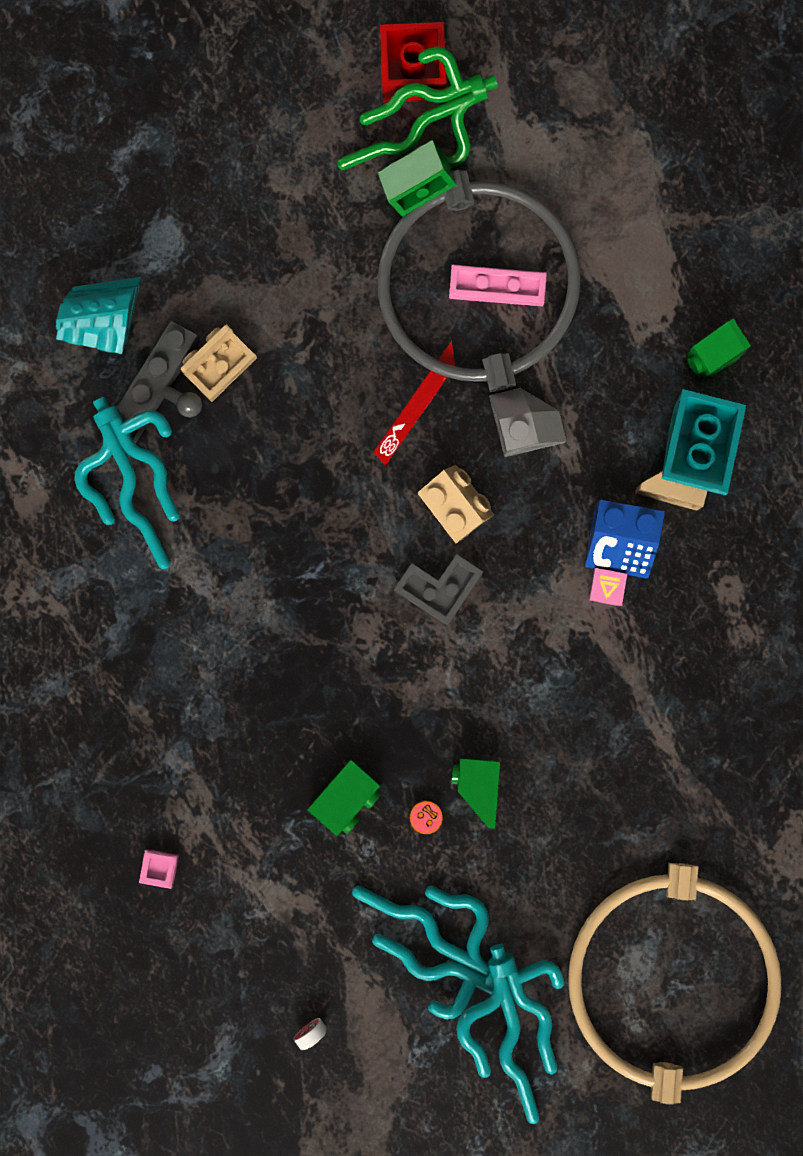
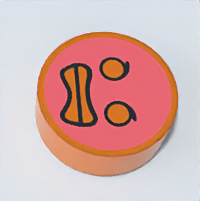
[410,800,443,834]

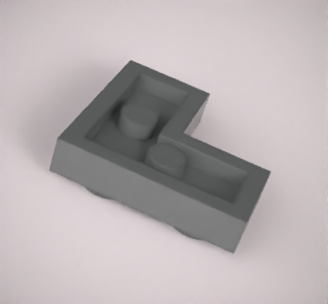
[394,554,483,626]

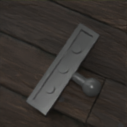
[117,321,202,444]

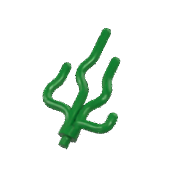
[337,46,499,170]

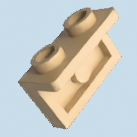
[181,324,257,402]
[417,465,494,543]

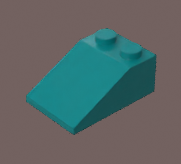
[662,389,746,495]

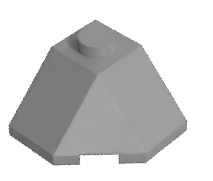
[489,388,567,457]

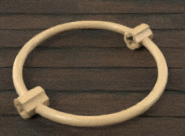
[568,863,781,1104]

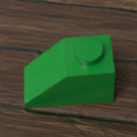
[687,318,751,380]
[451,757,500,829]

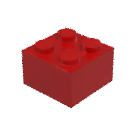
[380,22,446,102]

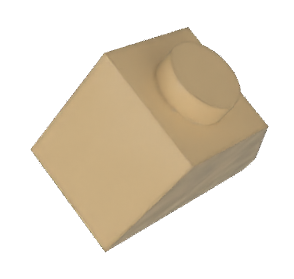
[635,471,707,511]

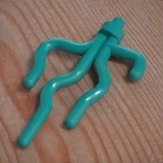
[74,397,180,570]
[352,885,494,1019]
[456,944,564,1124]

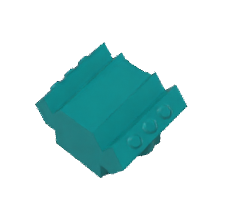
[56,277,141,354]

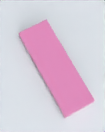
[449,265,547,306]

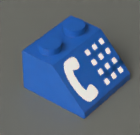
[584,500,665,579]

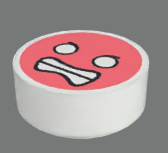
[293,1018,327,1050]

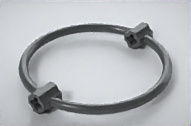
[377,170,581,392]

